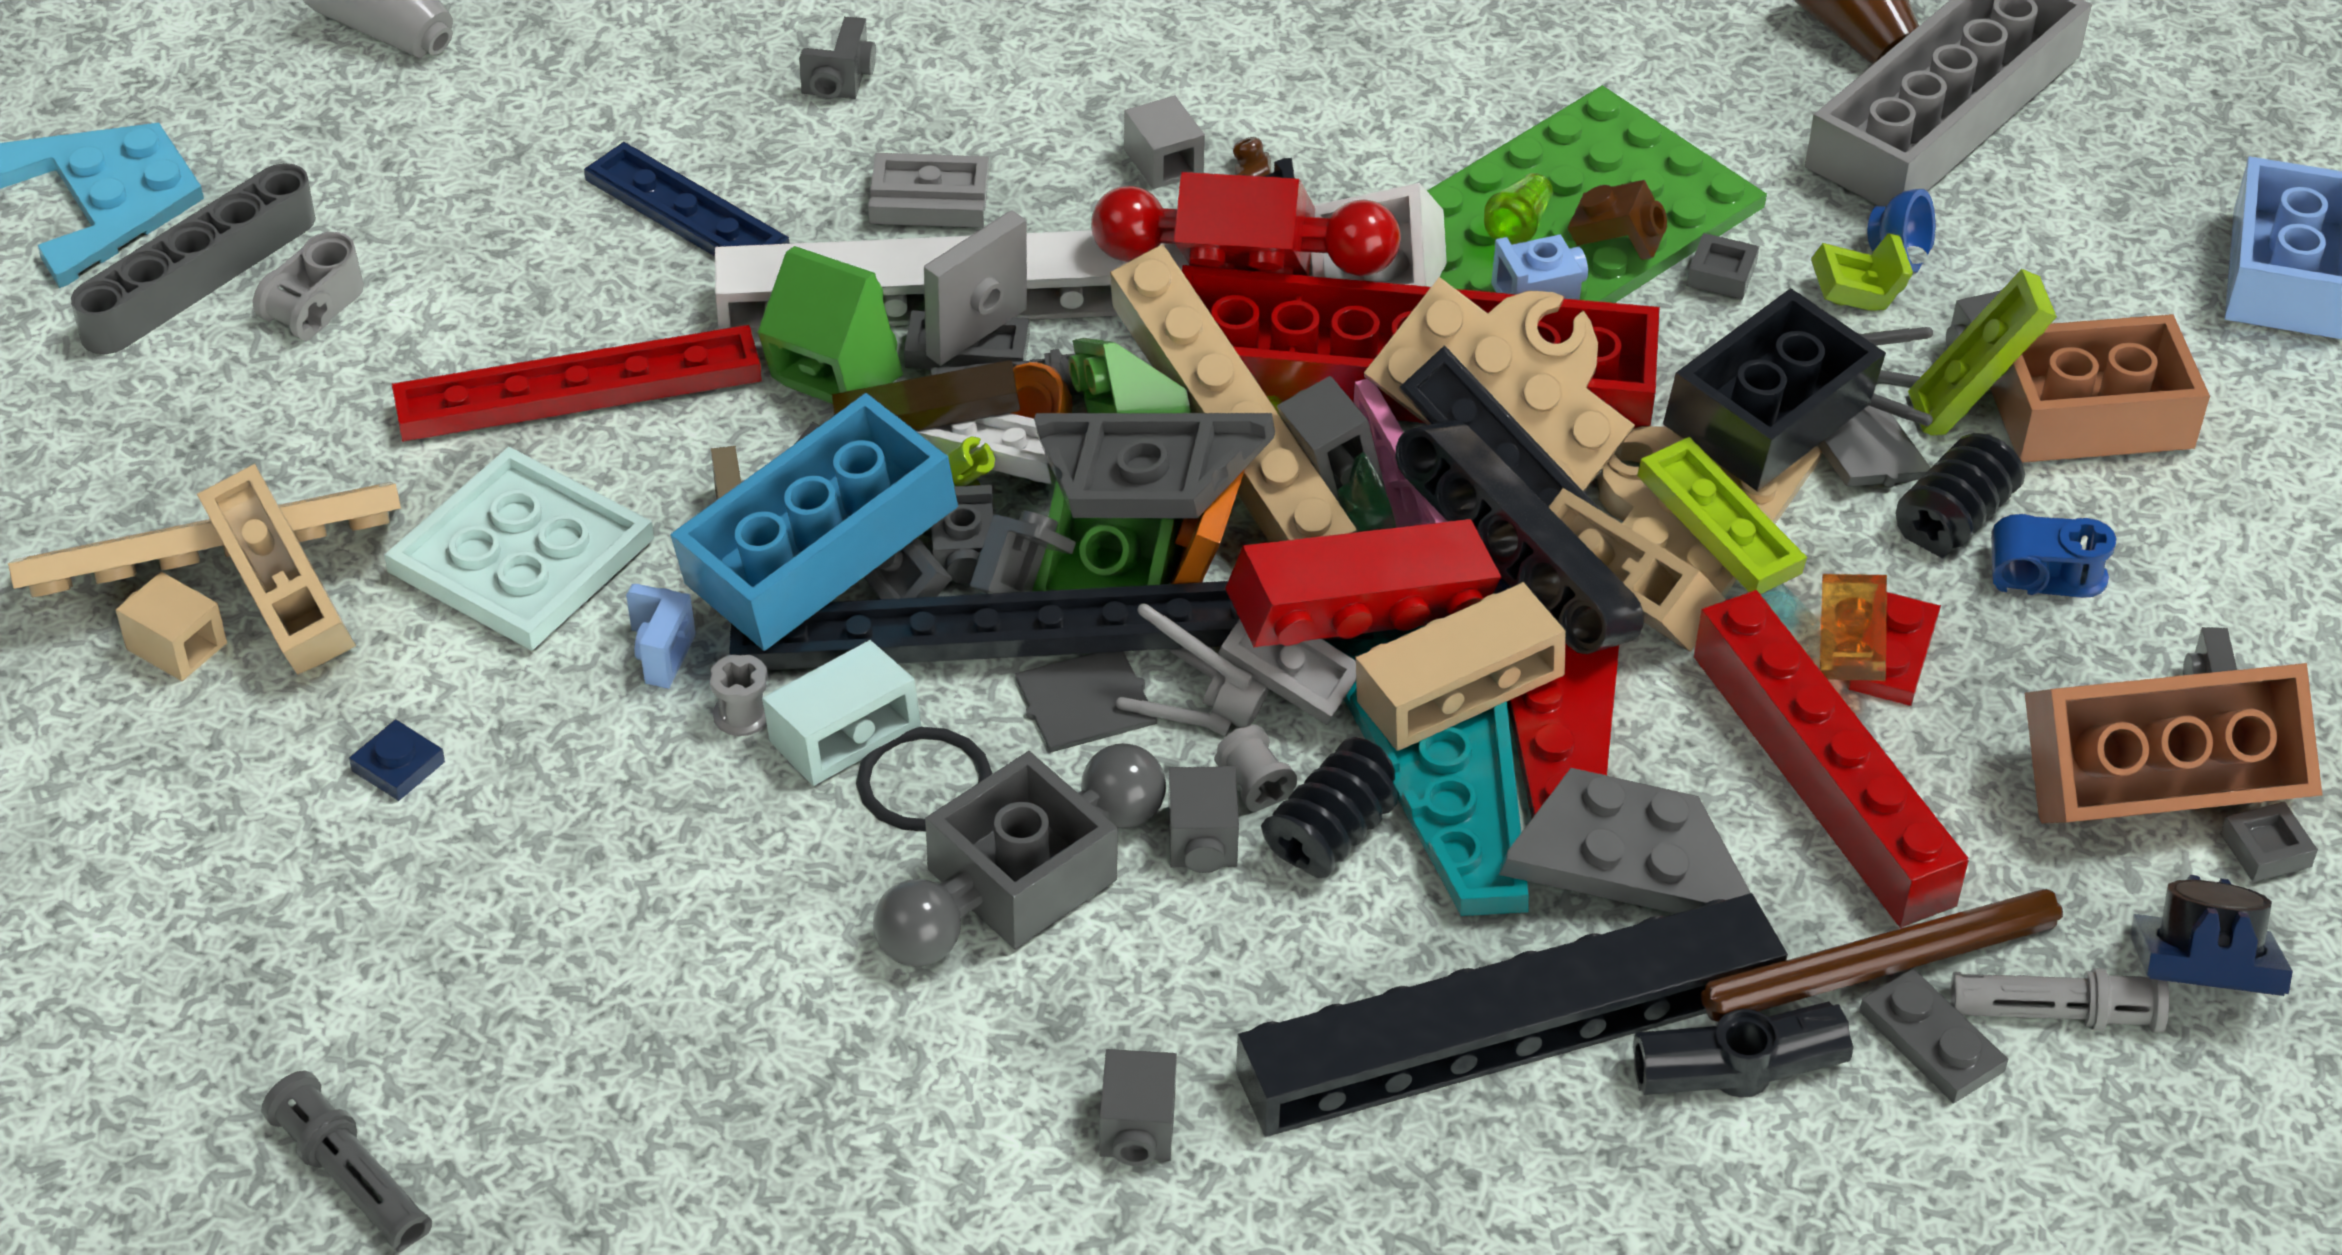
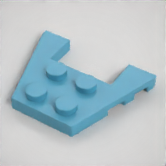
[0,122,204,288]

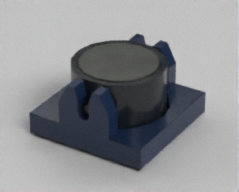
[2131,875,2293,996]

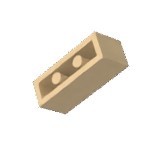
[1356,582,1566,751]

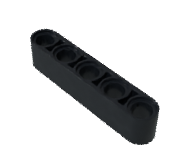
[1395,420,1644,654]

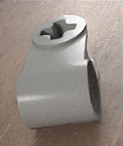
[253,232,364,341]

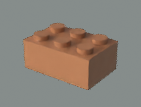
[1990,314,2210,463]

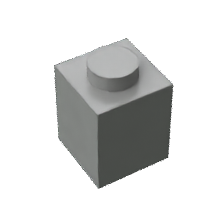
[1124,95,1205,189]

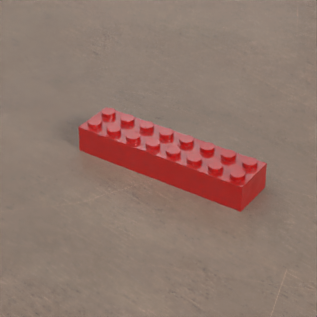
[1182,265,1660,428]

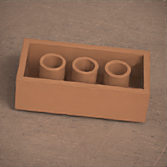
[2025,663,2323,824]

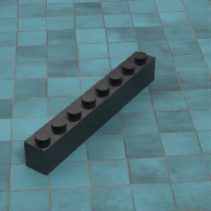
[1236,893,1788,1137]

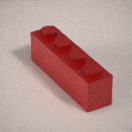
[1225,519,1501,648]

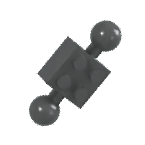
[873,743,1166,967]

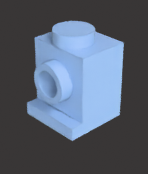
[1491,234,1588,300]

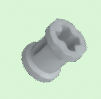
[710,655,767,736]
[1214,725,1297,812]

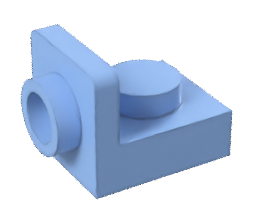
[626,584,696,689]

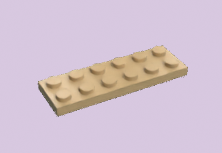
[8,482,401,597]

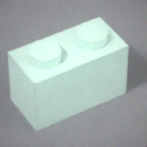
[762,640,921,786]

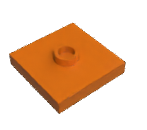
[1171,469,1245,584]

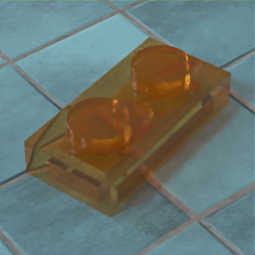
[1820,574,1887,681]

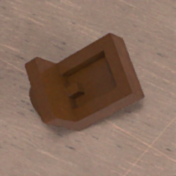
[1568,180,1667,260]

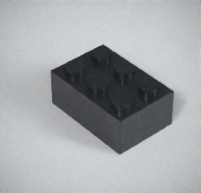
[1663,288,1886,492]

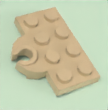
[1364,277,1635,492]
[1597,426,1822,597]

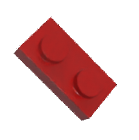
[1849,590,1941,706]

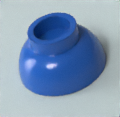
[1867,189,1936,273]

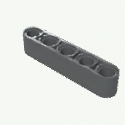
[71,163,316,355]

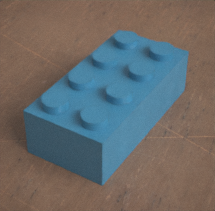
[670,393,958,651]

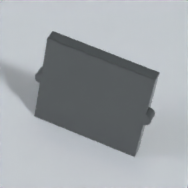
[1817,406,1931,488]
[1015,652,1157,753]

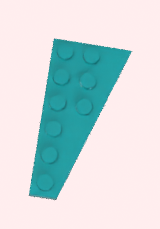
[1326,625,1529,916]

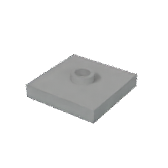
[924,210,1027,366]

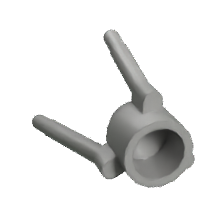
[1116,604,1269,737]

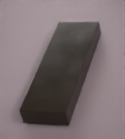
[832,360,1020,431]

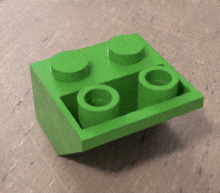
[758,246,903,404]
[1068,338,1191,413]

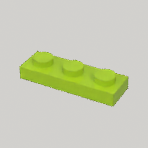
[1908,269,2057,436]
[1637,437,1807,594]

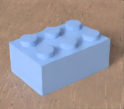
[2224,156,2342,339]

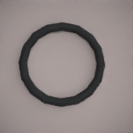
[856,727,993,832]

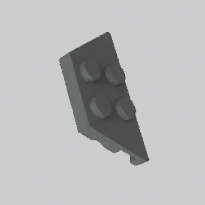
[1034,413,1275,519]
[1499,768,1751,914]

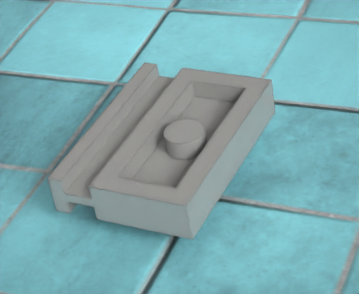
[868,153,989,228]

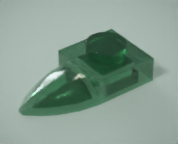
[1337,452,1397,532]

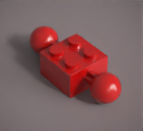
[1091,172,1401,276]

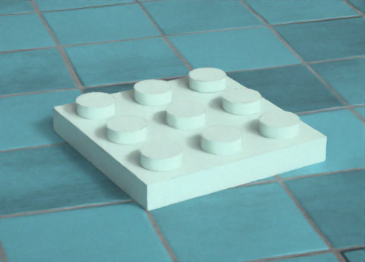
[384,446,654,651]

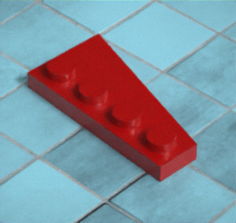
[1507,643,1620,818]

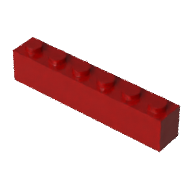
[1694,590,1969,928]

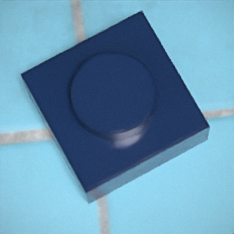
[349,719,445,801]

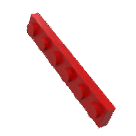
[392,325,762,442]

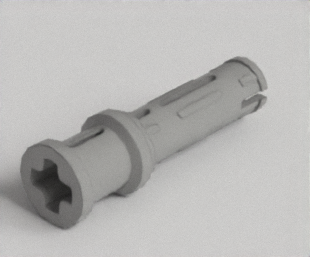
[1950,968,2169,1033]

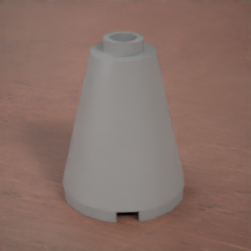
[303,0,453,58]

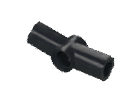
[1633,1001,1854,1098]

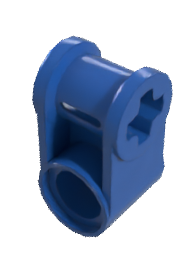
[1991,514,2117,598]

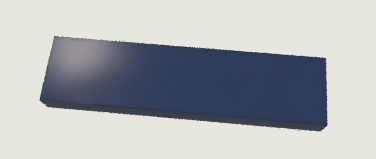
[584,141,790,257]

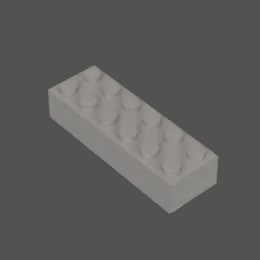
[1805,0,2092,206]

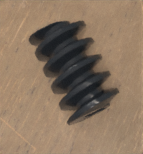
[1895,433,2025,558]
[1261,737,1398,878]

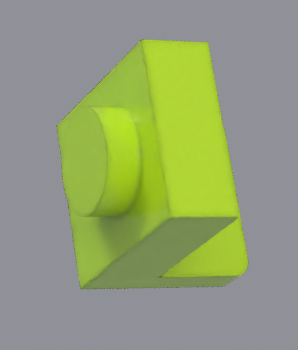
[1811,233,1913,311]

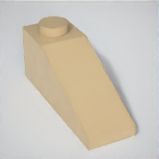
[197,464,356,675]
[1549,488,1726,652]

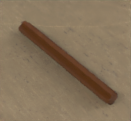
[1701,889,2063,1022]

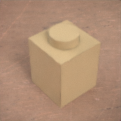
[115,571,227,681]

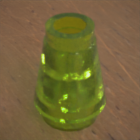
[1484,173,1553,245]

